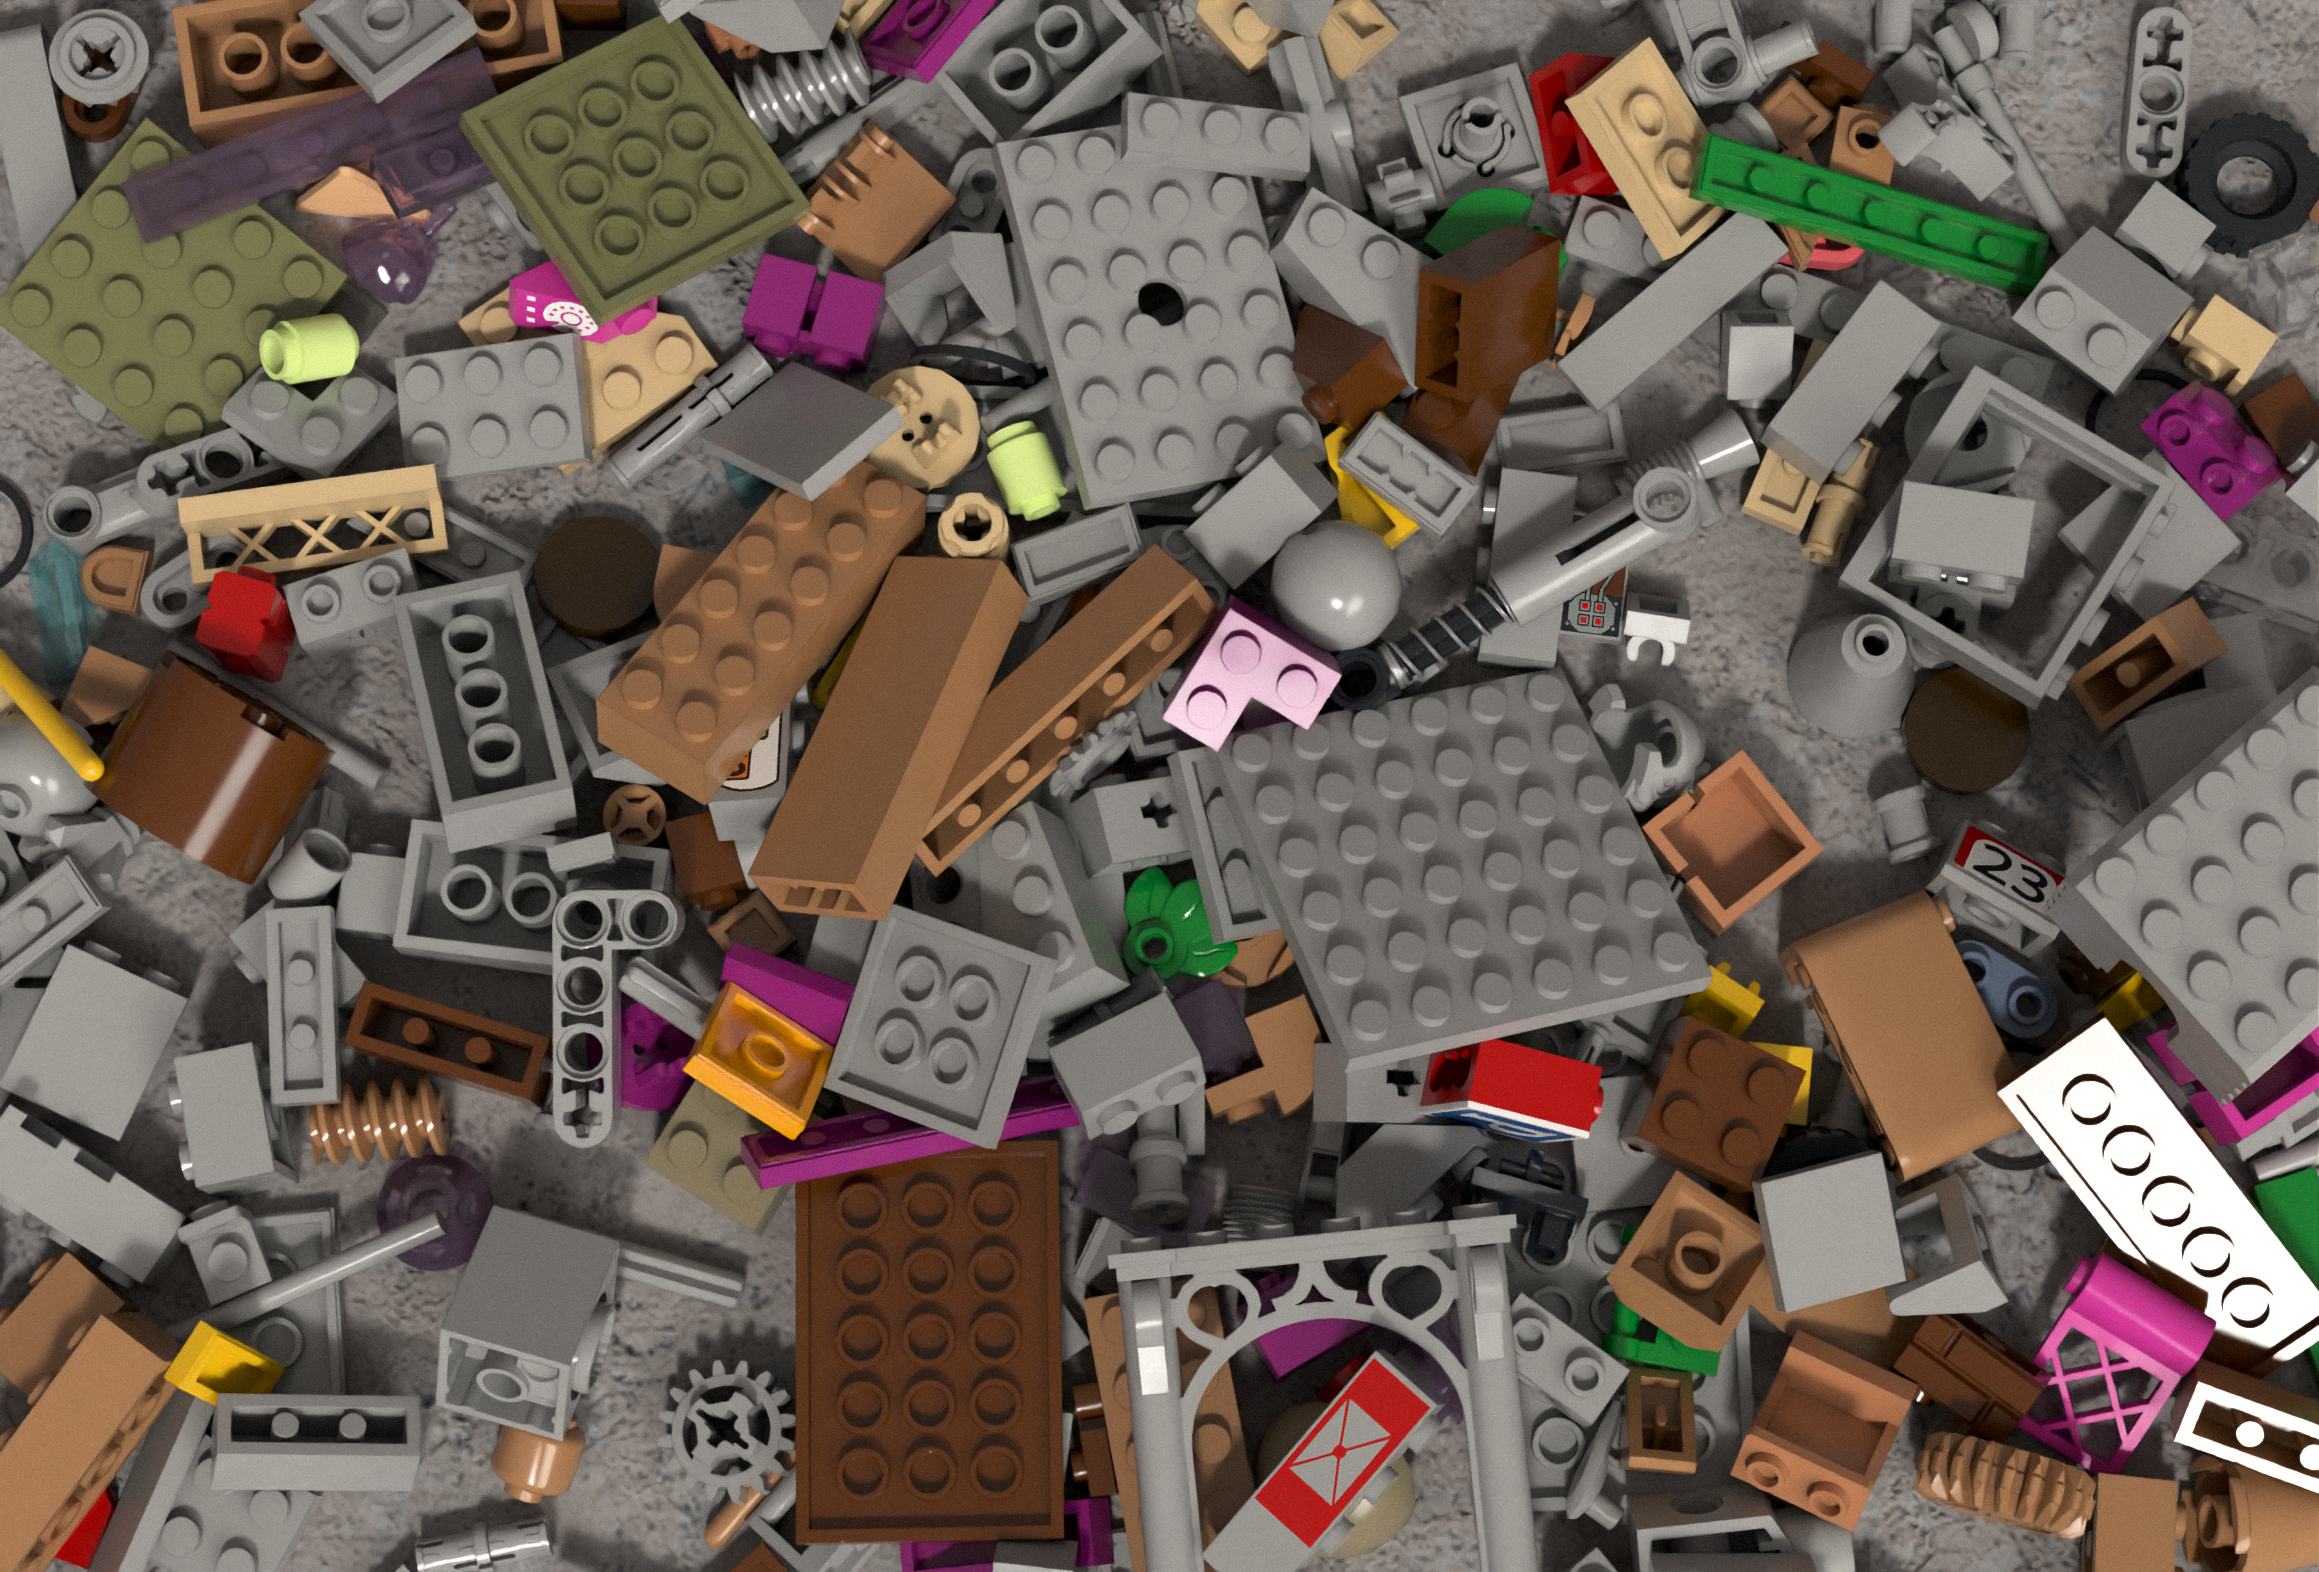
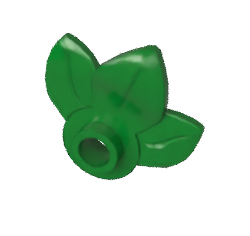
[1123,866,1239,982]

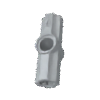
[1266,35,1368,217]

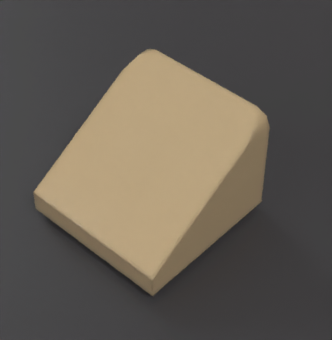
[1305,0,1399,80]

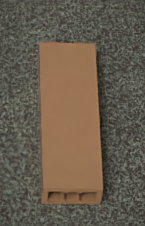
[747,554,1029,921]

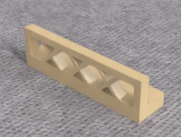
[177,464,450,588]

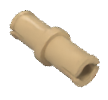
[1801,438,1881,567]

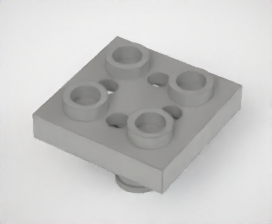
[1398,62,1549,219]

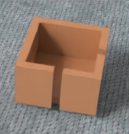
[1641,749,1824,940]

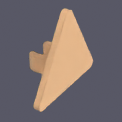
[295,143,432,224]

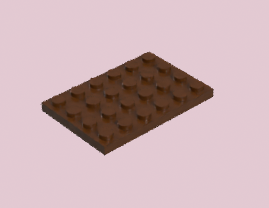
[795,1140,1064,1545]

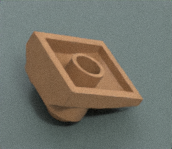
[1606,1170,1769,1353]

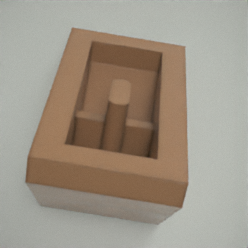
[59,645,153,742]
[1618,1367,1697,1476]

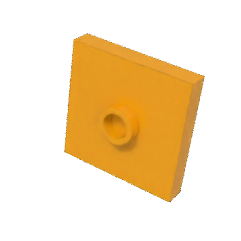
[682,981,835,1141]

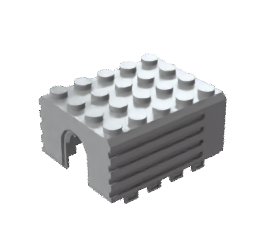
[2042,666,2319,1107]

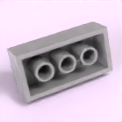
[392,570,578,853]
[392,819,676,981]

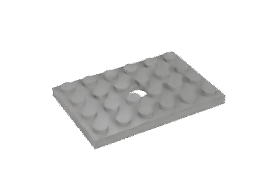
[991,124,1328,510]

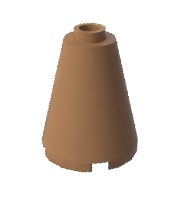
[2180,1455,2319,1572]

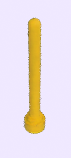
[0,647,105,781]

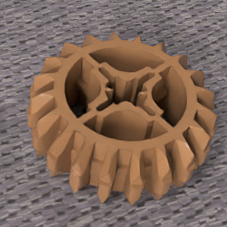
[1914,1431,2096,1539]

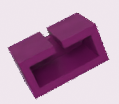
[742,252,888,375]

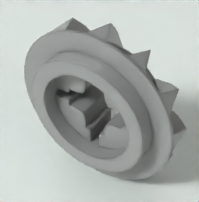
[49,9,151,108]

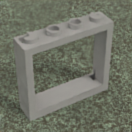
[1837,365,2178,711]

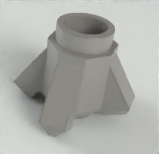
[18,803,141,892]

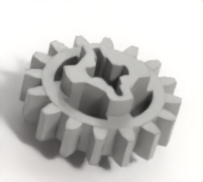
[657,1360,796,1505]

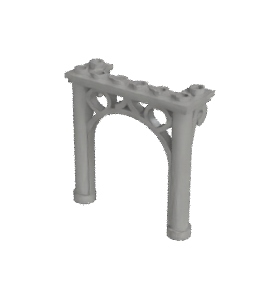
[1108,1202,1539,1572]

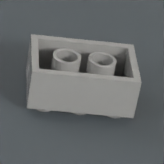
[934,0,1164,146]

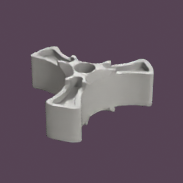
[1877,43,2018,201]

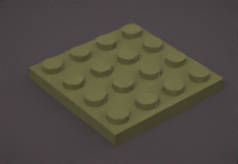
[459,14,811,327]
[0,117,349,474]

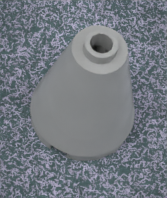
[1787,614,1915,739]

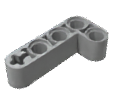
[552,889,686,1148]

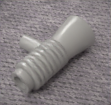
[1613,408,1760,527]

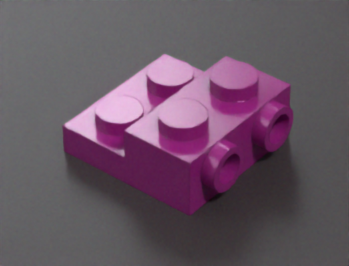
[2140,379,2286,522]

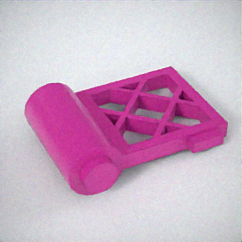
[2018,1251,2217,1475]

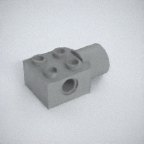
[1626,1483,1855,1572]

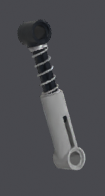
[1330,466,1700,713]

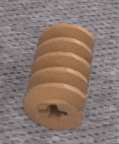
[309,1074,450,1167]

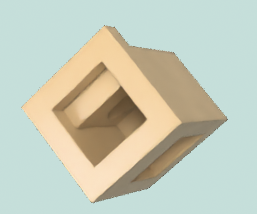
[2170,294,2279,401]

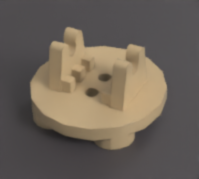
[863,366,981,494]

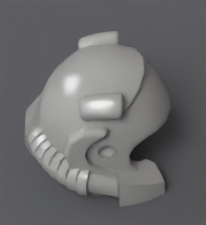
[1588,684,1711,815]

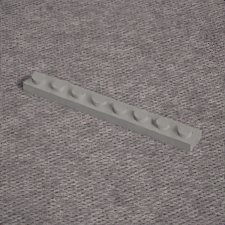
[1563,195,2055,403]

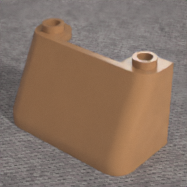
[1778,890,2024,1187]

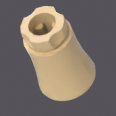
[933,492,1019,575]

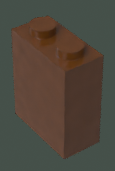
[1414,223,1561,403]

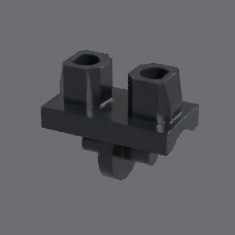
[1460,1147,1589,1263]

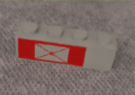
[1201,1349,1446,1572]

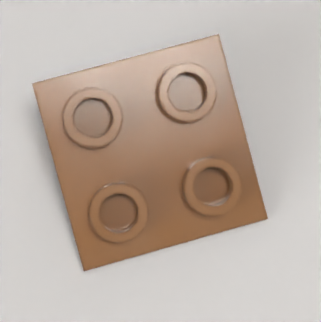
[796,119,959,284]

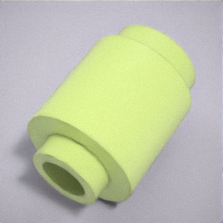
[259,313,360,384]
[987,421,1068,521]

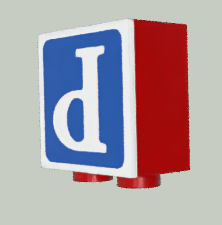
[1418,1039,1604,1144]

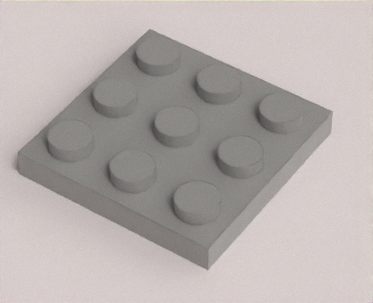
[823,903,1059,1150]

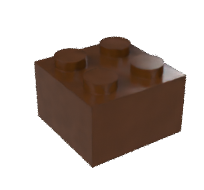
[1617,1015,1807,1193]

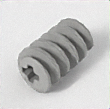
[734,26,873,143]

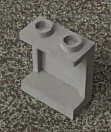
[0,940,188,1142]

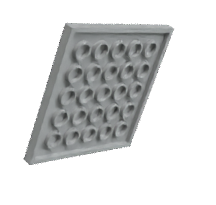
[1205,666,1713,1073]

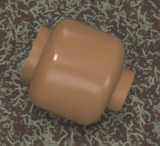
[490,1413,586,1503]

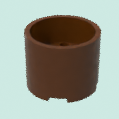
[83,650,336,885]

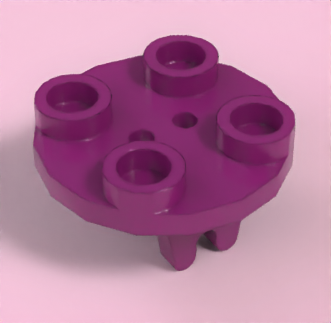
[585,991,696,1111]

